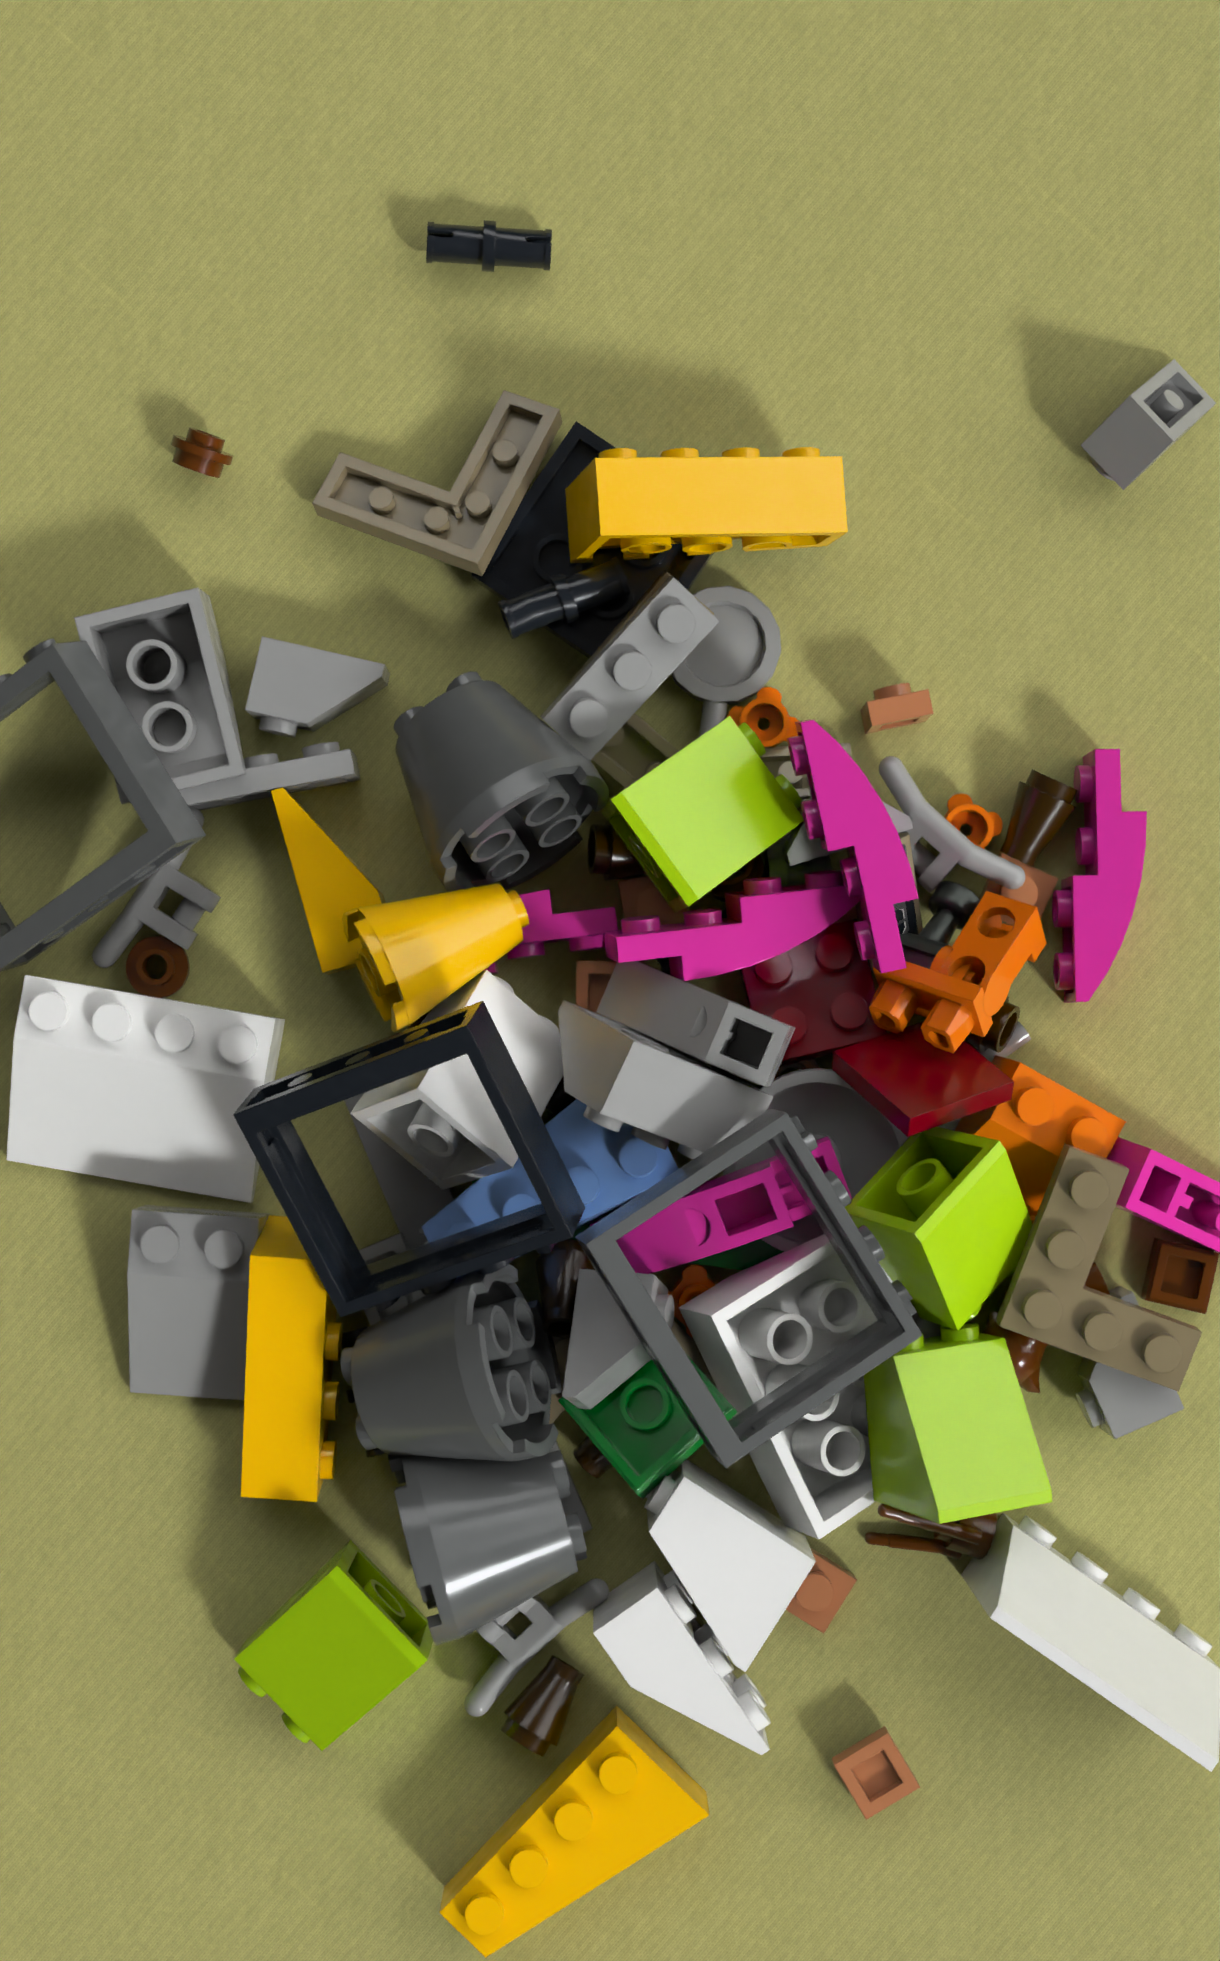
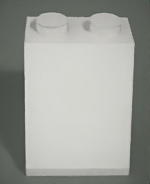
[350,970,563,1190]
[644,1459,816,1672]

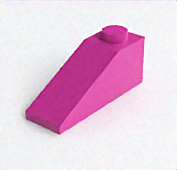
[1106,1137,1220,1253]

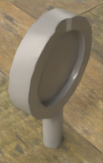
[671,586,781,737]

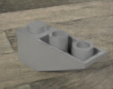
[596,961,795,1087]

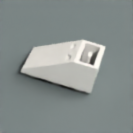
[593,1561,771,1755]

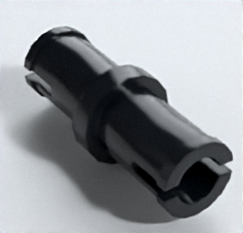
[426,220,552,272]
[498,557,630,639]

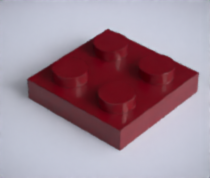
[740,919,887,1067]

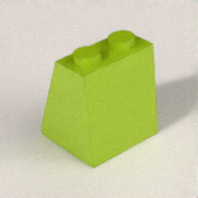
[601,716,804,913]
[845,1127,1033,1331]
[863,1323,1053,1524]
[234,1539,433,1751]

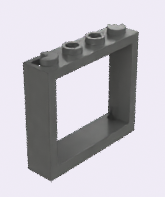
[0,638,206,972]
[575,1109,923,1468]

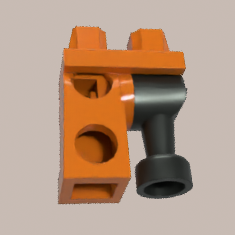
[869,881,1047,1053]

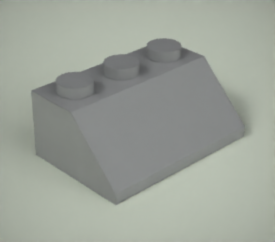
[558,1000,773,1166]

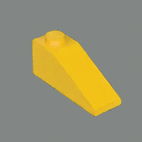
[271,787,386,975]

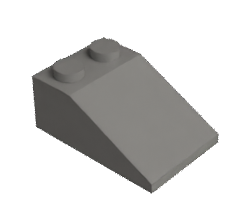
[74,587,246,804]
[127,1205,270,1400]

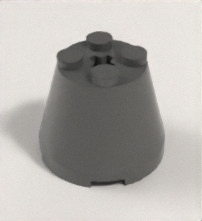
[393,671,609,892]
[340,1264,562,1462]
[388,1450,587,1645]

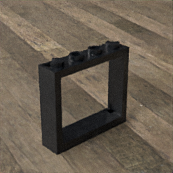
[233,1001,585,1317]

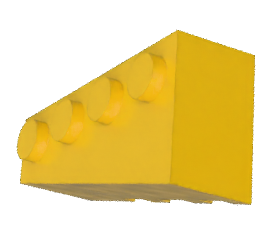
[565,447,848,564]
[241,1215,343,1502]
[439,1705,710,1958]

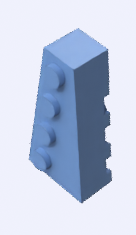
[421,1099,678,1278]

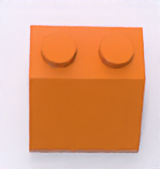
[955,1055,1126,1216]

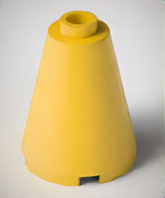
[342,883,529,1033]

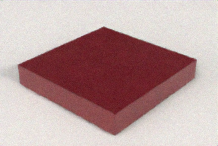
[832,1021,1014,1137]

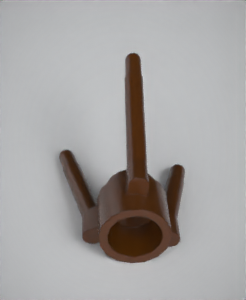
[865,1504,997,1560]

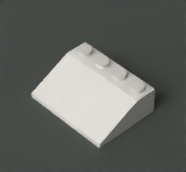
[6,975,285,1203]
[679,1234,893,1539]
[961,1514,1220,1772]

